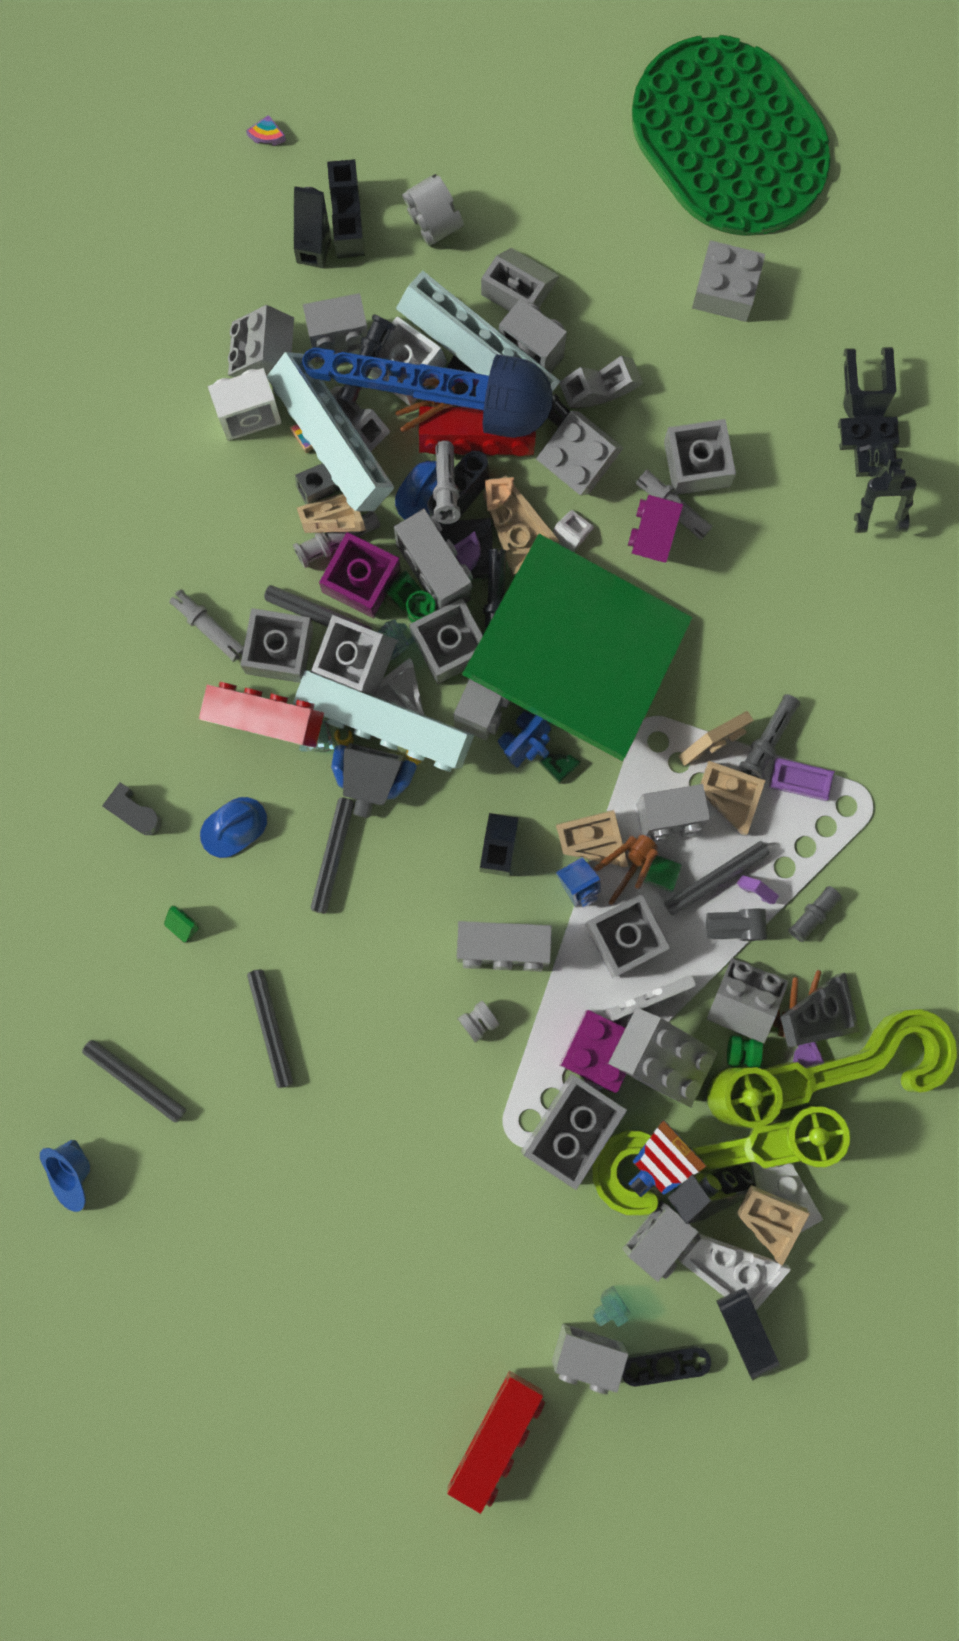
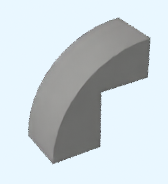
[559,356,644,408]
[330,386,391,452]

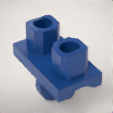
[498,711,552,768]

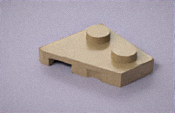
[297,493,366,533]
[678,711,754,766]
[700,761,766,836]
[556,810,628,867]
[737,1185,810,1265]

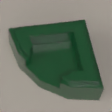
[539,754,581,784]

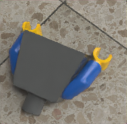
[331,730,422,818]

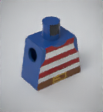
[628,1120,706,1197]

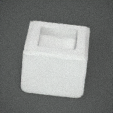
[553,510,594,552]

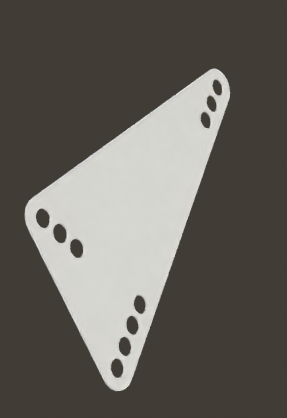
[502,716,873,1148]

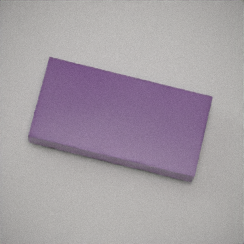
[768,758,835,801]

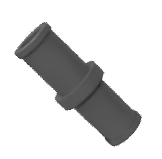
[788,886,842,942]

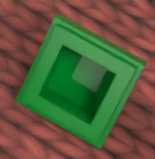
[386,570,422,611]

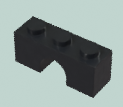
[327,159,365,258]

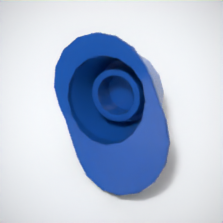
[395,461,437,520]
[200,797,267,858]
[40,1140,90,1212]

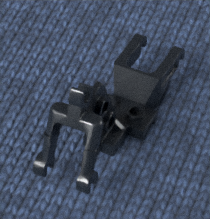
[838,347,917,533]

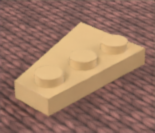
[483,475,559,578]

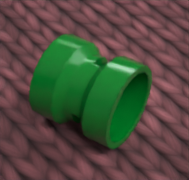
[406,591,436,623]
[726,1035,763,1068]

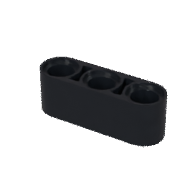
[427,451,490,530]
[716,1287,781,1381]

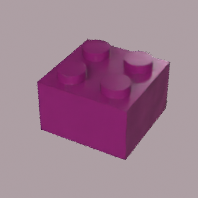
[627,494,683,563]
[319,532,401,619]
[559,1010,626,1094]

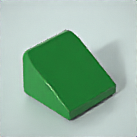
[643,855,682,893]
[164,905,200,943]

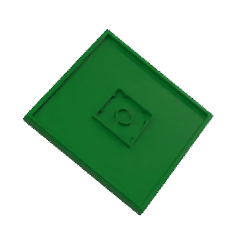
[462,534,693,761]

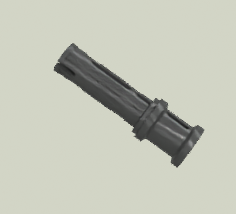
[738,694,801,779]

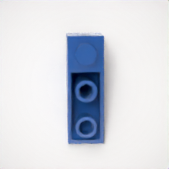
[556,857,601,908]

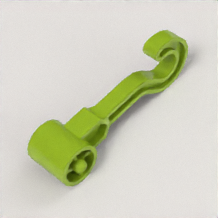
[706,1009,957,1128]
[592,1105,850,1215]

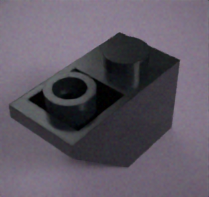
[480,813,518,877]

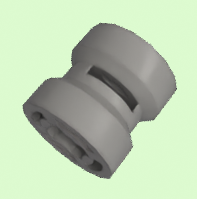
[458,1001,500,1043]

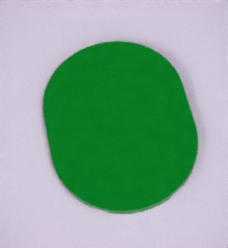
[632,35,831,236]

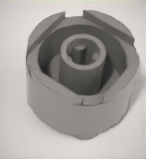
[402,173,464,246]

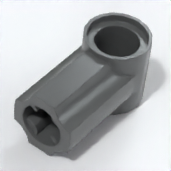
[706,908,767,941]

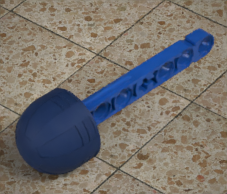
[303,348,553,438]

